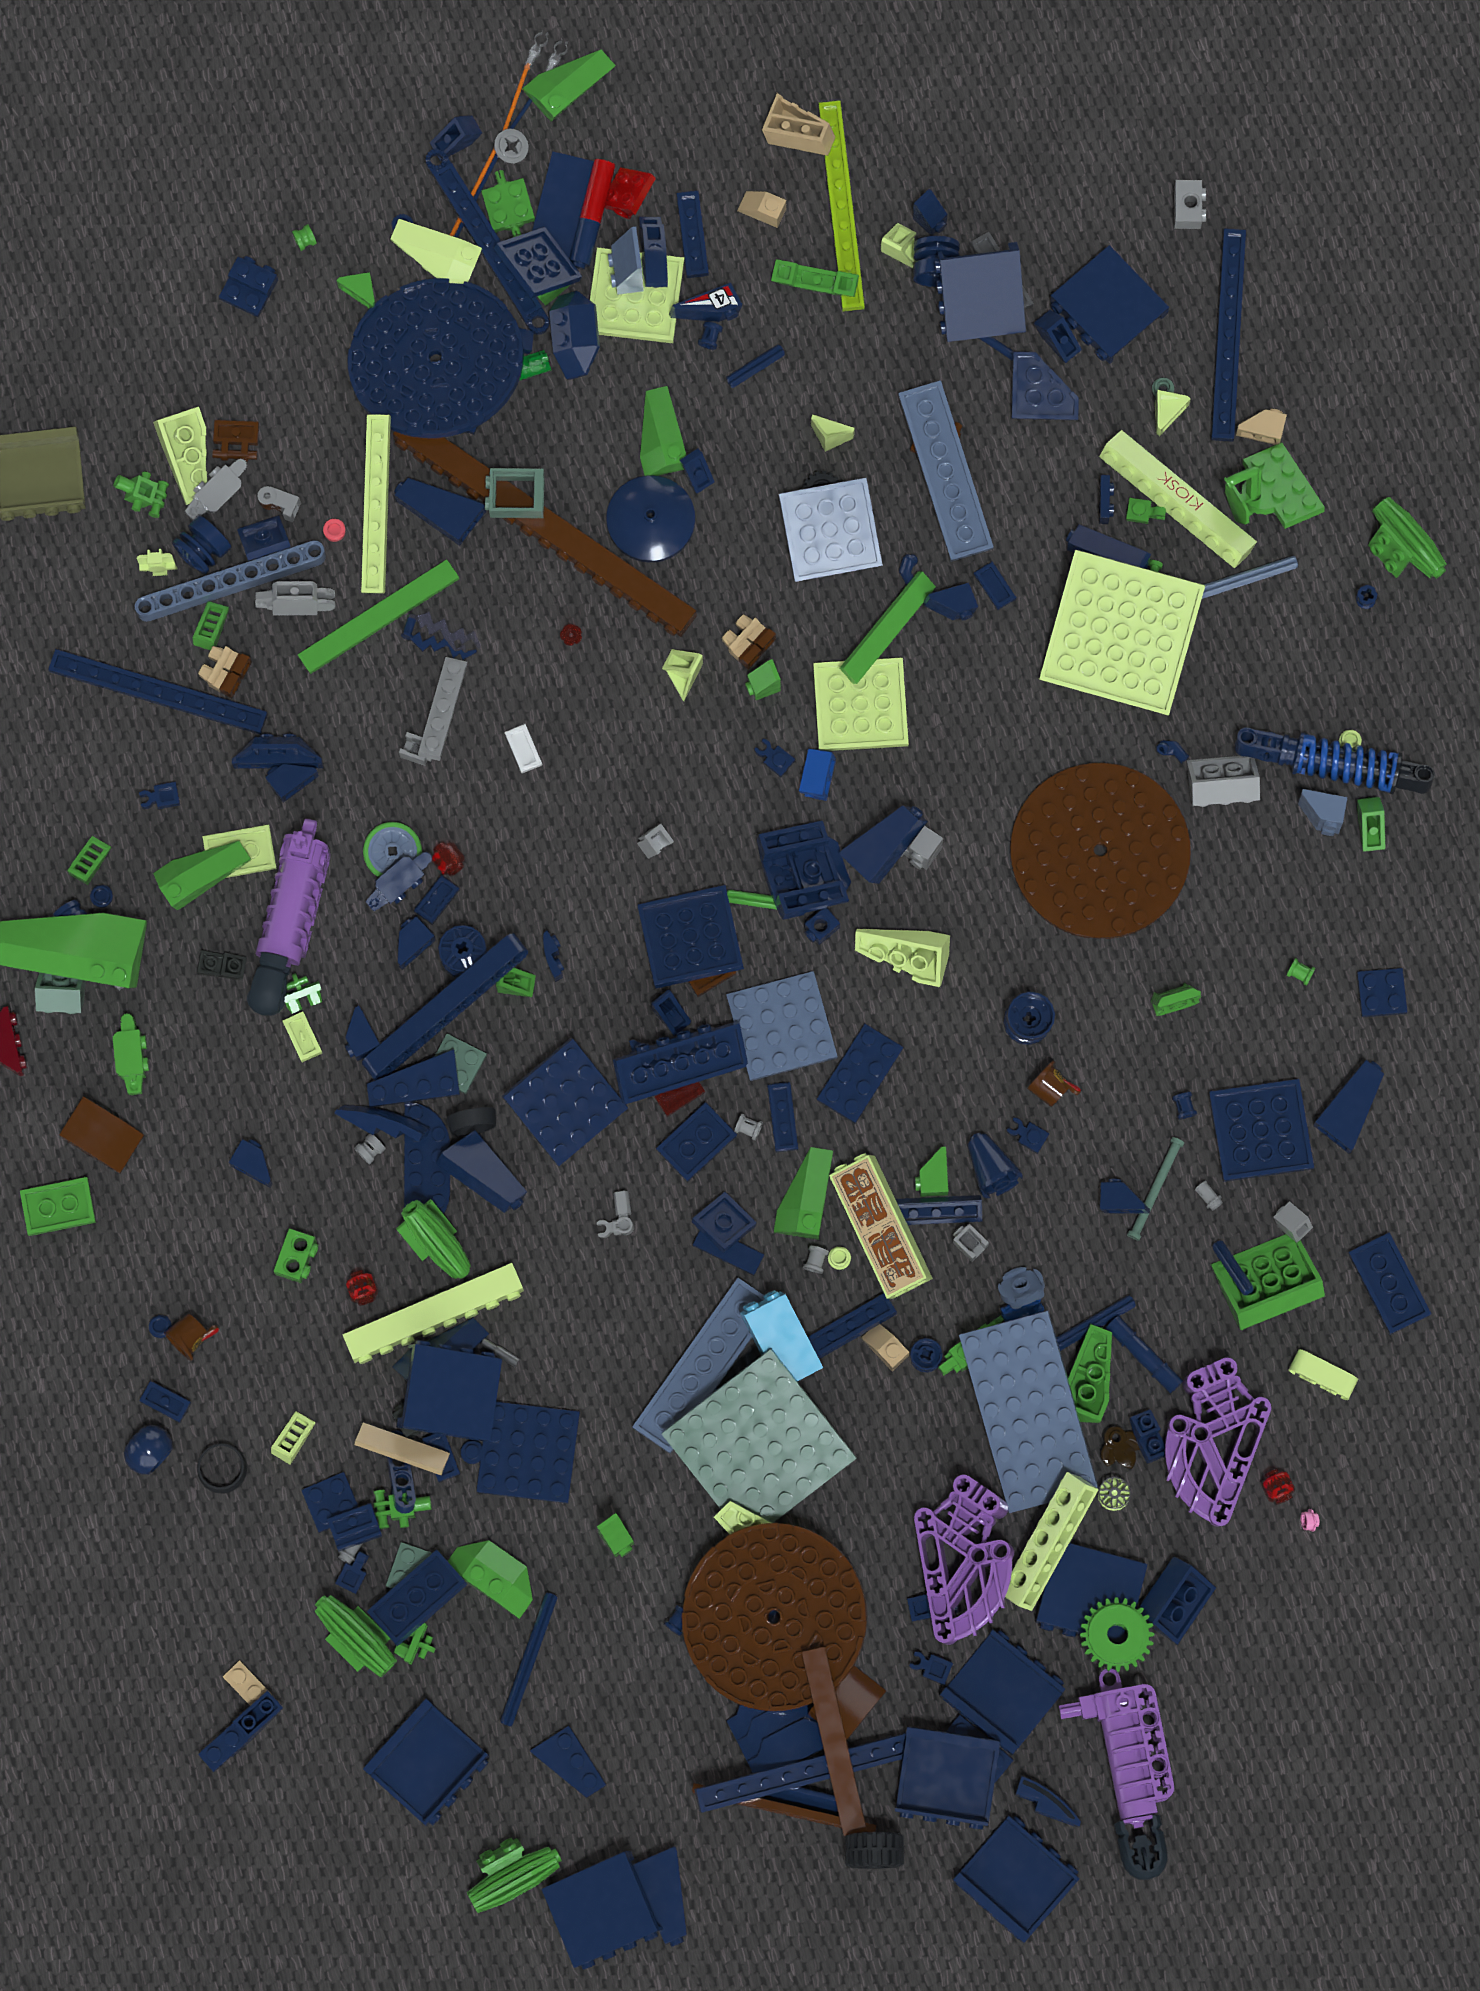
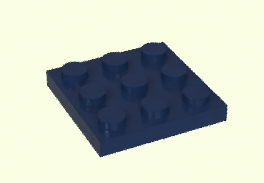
[493,227,582,298]

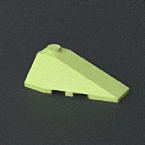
[153,407,207,505]
[855,929,950,987]

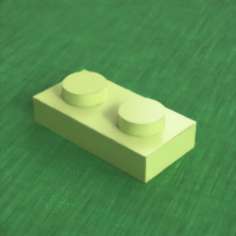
[283,1012,322,1062]

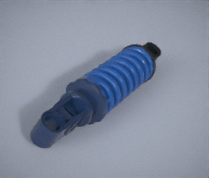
[1235,728,1435,795]

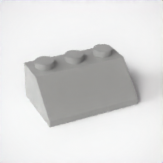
[1187,756,1260,807]

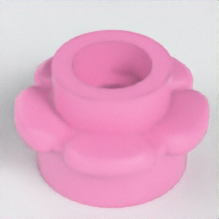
[1300,1509,1320,1532]

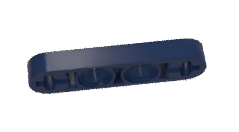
[386,1430,416,1514]

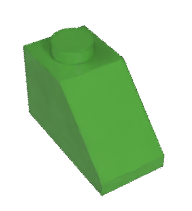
[745,659,781,700]
[1357,797,1385,852]
[915,1147,948,1197]

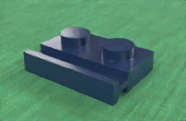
[327,1503,382,1552]

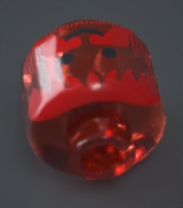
[431,842,465,876]
[345,1270,379,1306]
[1261,1469,1295,1505]

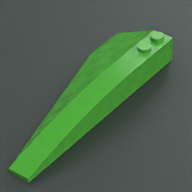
[0,913,147,988]

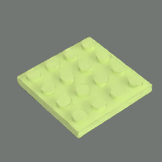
[590,248,684,343]
[813,658,909,751]

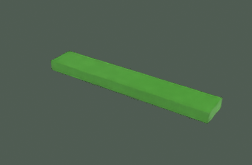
[839,571,936,684]

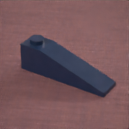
[392,1318,489,1381]

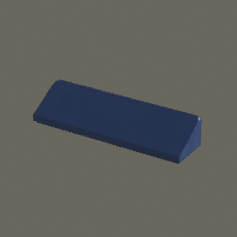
[895,1195,982,1225]
[764,1787,839,1816]

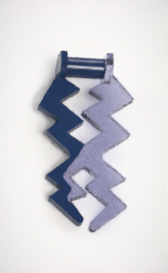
[401,612,481,660]

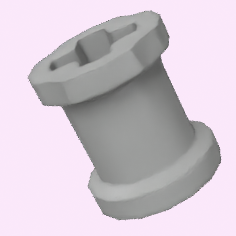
[734,1114,763,1141]
[803,1246,829,1274]

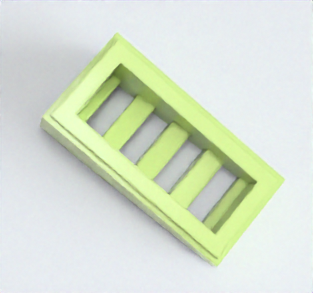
[271,1411,315,1464]

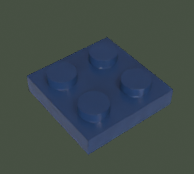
[237,516,290,561]
[1357,968,1407,1017]
[692,1192,757,1253]
[301,1472,359,1533]

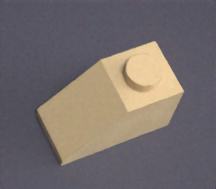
[738,191,786,228]
[1236,409,1287,445]
[861,1324,909,1371]

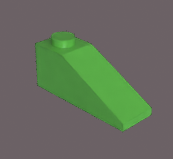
[597,1513,634,1557]

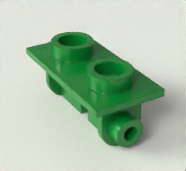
[519,350,551,381]

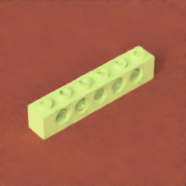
[1005,1472,1099,1611]

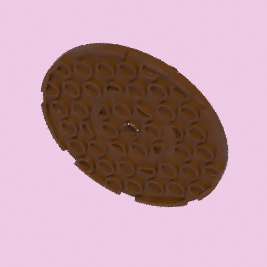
[1010,763,1191,939]
[682,1523,867,1711]

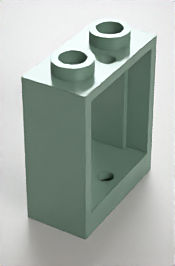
[485,468,544,518]

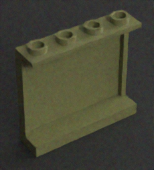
[0,427,86,521]

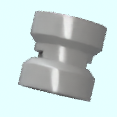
[354,1134,386,1165]

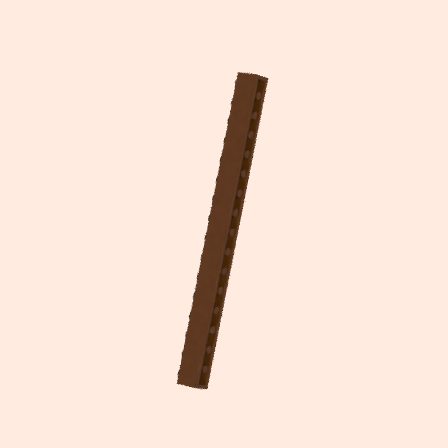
[393,432,697,637]

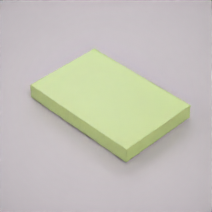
[202,825,277,878]

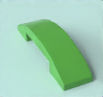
[771,259,859,297]

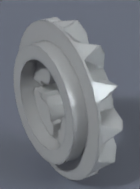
[494,129,529,164]

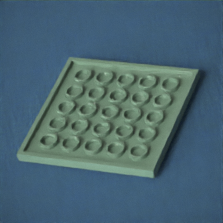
[662,1349,857,1523]

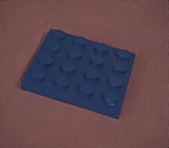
[638,885,744,989]
[502,1038,628,1166]
[1209,1079,1314,1182]
[476,1402,580,1504]

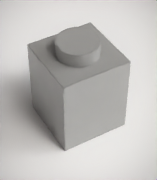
[1274,1201,1313,1243]

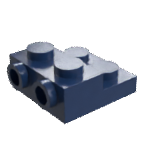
[219,256,278,317]

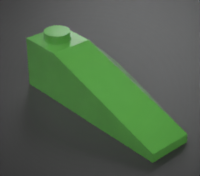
[522,49,616,122]
[640,386,687,476]
[153,841,252,910]
[774,1147,833,1240]
[1068,1324,1112,1423]

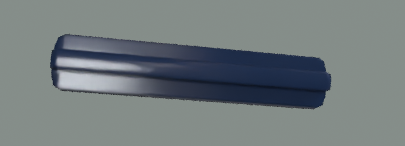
[726,345,785,388]
[1212,1240,1254,1296]

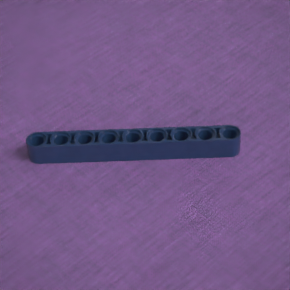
[362,933,528,1081]

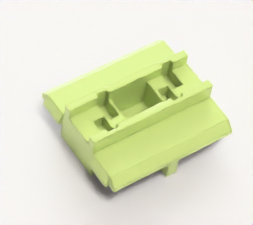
[137,549,178,576]

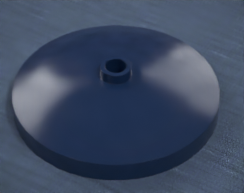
[607,476,695,562]

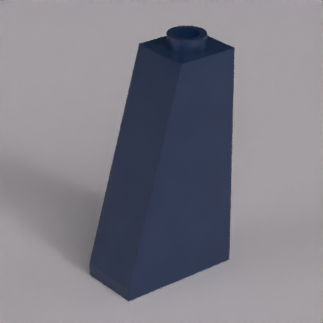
[394,478,486,546]
[1066,524,1151,569]
[839,806,928,884]
[1314,1060,1384,1154]
[436,1131,527,1213]
[633,1847,687,1947]

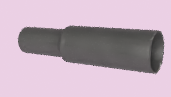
[481,1338,520,1367]

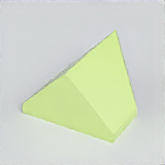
[881,223,917,268]
[1155,390,1191,436]
[811,415,855,452]
[662,649,703,701]

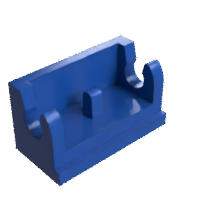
[799,749,836,801]

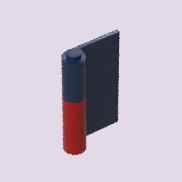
[532,151,615,270]

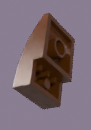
[59,1097,144,1173]
[808,1666,886,1740]

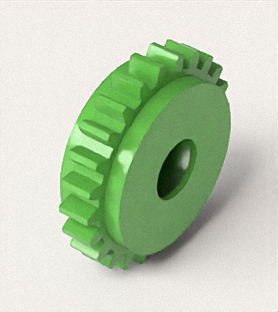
[1080,1597,1154,1673]

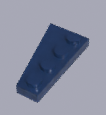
[367,1049,460,1107]

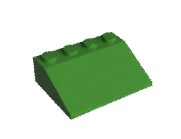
[1211,1234,1325,1330]

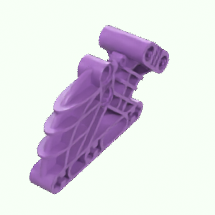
[1165,1358,1271,1527]
[914,1475,1014,1645]

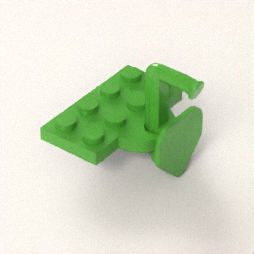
[1224,443,1325,529]

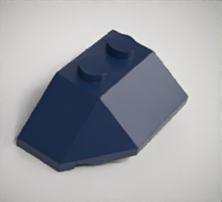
[549,291,600,380]
[232,734,323,769]

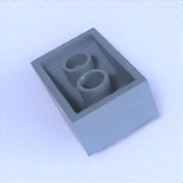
[608,227,644,295]

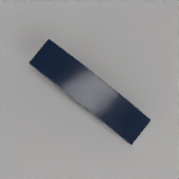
[334,1105,430,1142]

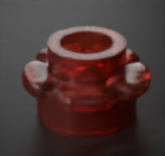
[560,624,582,646]

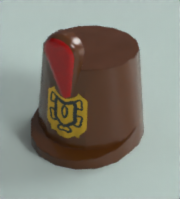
[1027,1060,1081,1107]
[164,1313,219,1361]

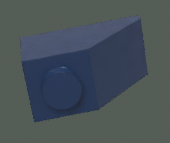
[430,115,482,161]
[913,189,947,236]
[1034,310,1082,363]
[923,583,978,621]
[265,764,319,803]
[398,917,436,970]
[345,1006,380,1062]
[229,1139,272,1188]
[1100,1179,1150,1214]

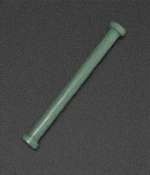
[1127,1137,1184,1241]

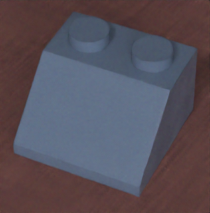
[1298,789,1347,836]

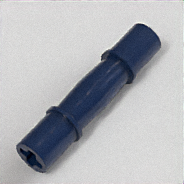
[1106,1315,1183,1394]

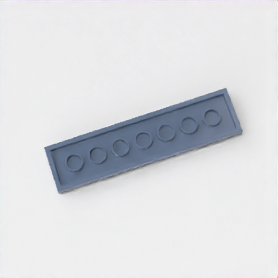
[898,380,994,562]
[632,1278,764,1454]

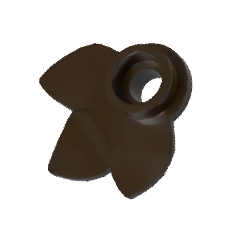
[1101,1426,1140,1469]

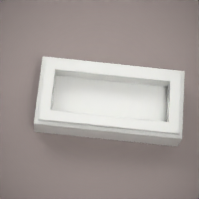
[505,724,542,773]

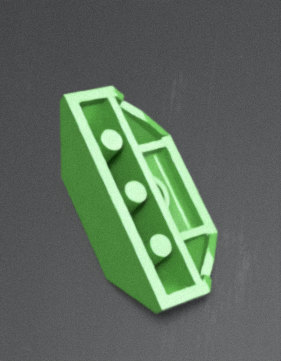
[448,1540,533,1619]

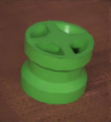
[292,224,317,251]

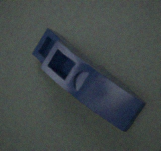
[638,217,668,288]
[198,1691,283,1772]

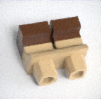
[722,614,776,670]
[198,646,252,699]

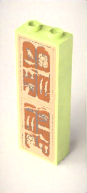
[829,1153,933,1299]

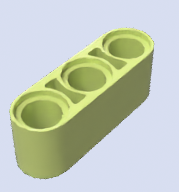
[1288,1349,1358,1400]

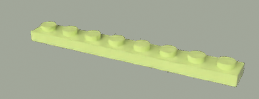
[361,415,391,594]

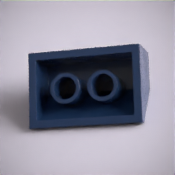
[1138,1557,1216,1645]

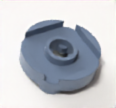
[998,1267,1045,1309]

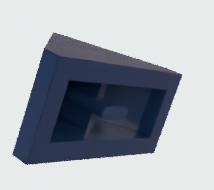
[651,990,691,1036]

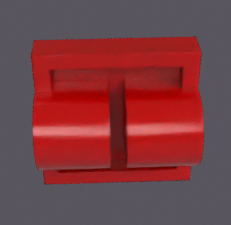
[605,167,656,219]

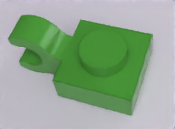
[1126,498,1166,524]

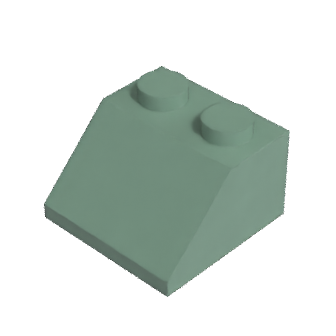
[35,972,86,1014]

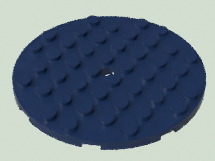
[348,278,524,438]

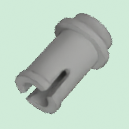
[1195,1181,1223,1211]
[338,1543,363,1564]

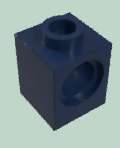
[804,908,840,945]

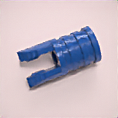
[1000,1299,1044,1322]

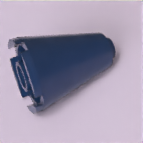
[968,1133,1023,1198]

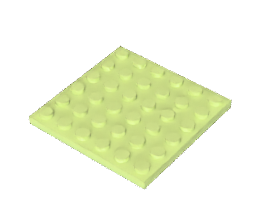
[1039,550,1206,715]

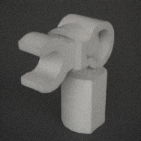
[597,1191,634,1238]

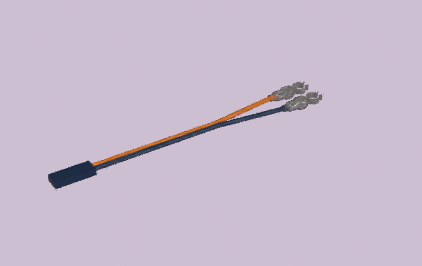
[450,32,568,238]

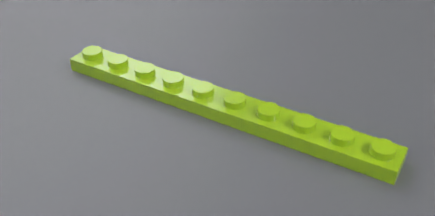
[819,101,865,311]

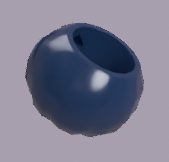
[124,1425,173,1475]

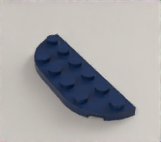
[404,1102,450,1214]

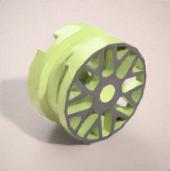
[1098,1477,1131,1511]

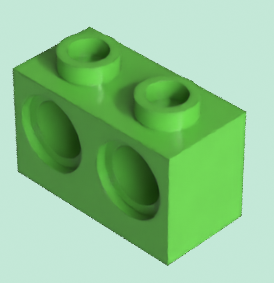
[274,1229,319,1283]

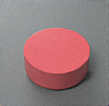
[323,519,346,542]

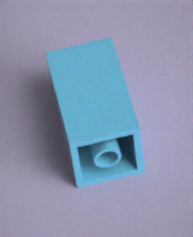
[740,1290,823,1381]

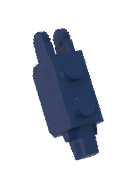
[365,852,432,911]

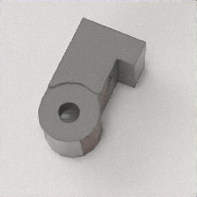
[257,486,301,523]

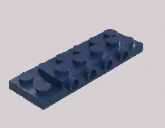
[613,1022,748,1104]

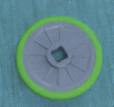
[363,822,422,877]

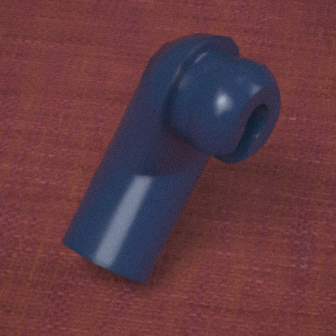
[899,554,918,586]
[1156,741,1189,764]

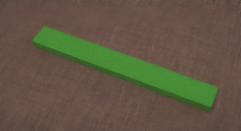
[298,560,459,674]

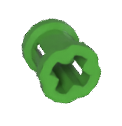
[1286,958,1316,986]

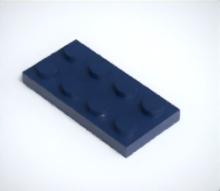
[817,1024,904,1124]
[1348,1232,1431,1335]
[367,1550,468,1646]

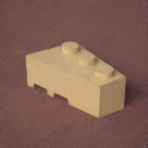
[762,93,835,156]

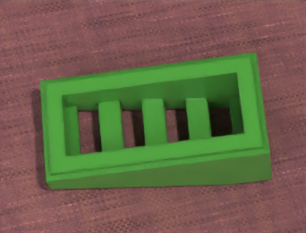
[193,601,229,650]
[67,836,111,885]

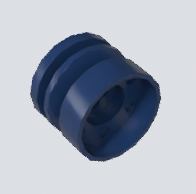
[913,236,960,287]
[172,515,232,575]
[438,925,487,978]
[1003,992,1055,1045]

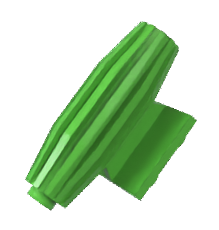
[1368,497,1446,579]
[396,1199,471,1279]
[315,1595,397,1677]
[467,1838,562,1913]

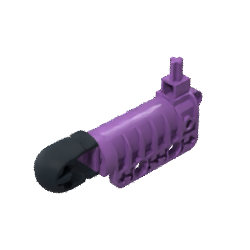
[247,818,331,1016]
[1059,1668,1174,1880]

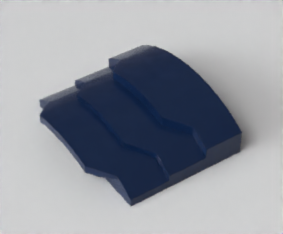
[757,821,851,920]
[727,1703,824,1773]

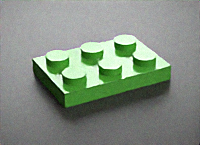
[20,1177,96,1236]

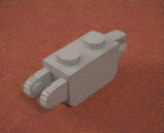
[184,458,247,520]
[255,581,335,615]

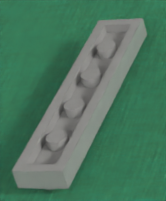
[418,657,467,761]

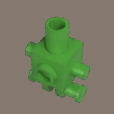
[114,472,169,518]
[373,1485,432,1529]

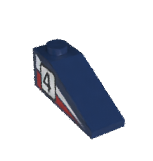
[669,283,742,322]

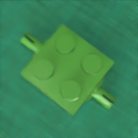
[481,170,535,237]

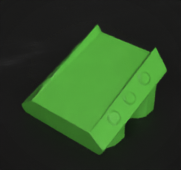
[1151,983,1201,1016]

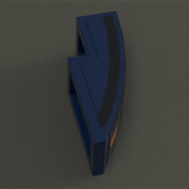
[1015,1776,1081,1828]

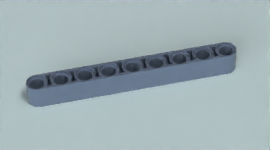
[135,541,326,622]

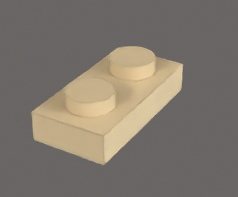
[223,1660,272,1706]

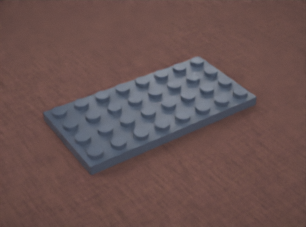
[959,1310,1099,1513]

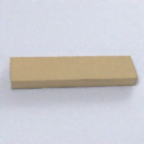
[355,1423,450,1475]

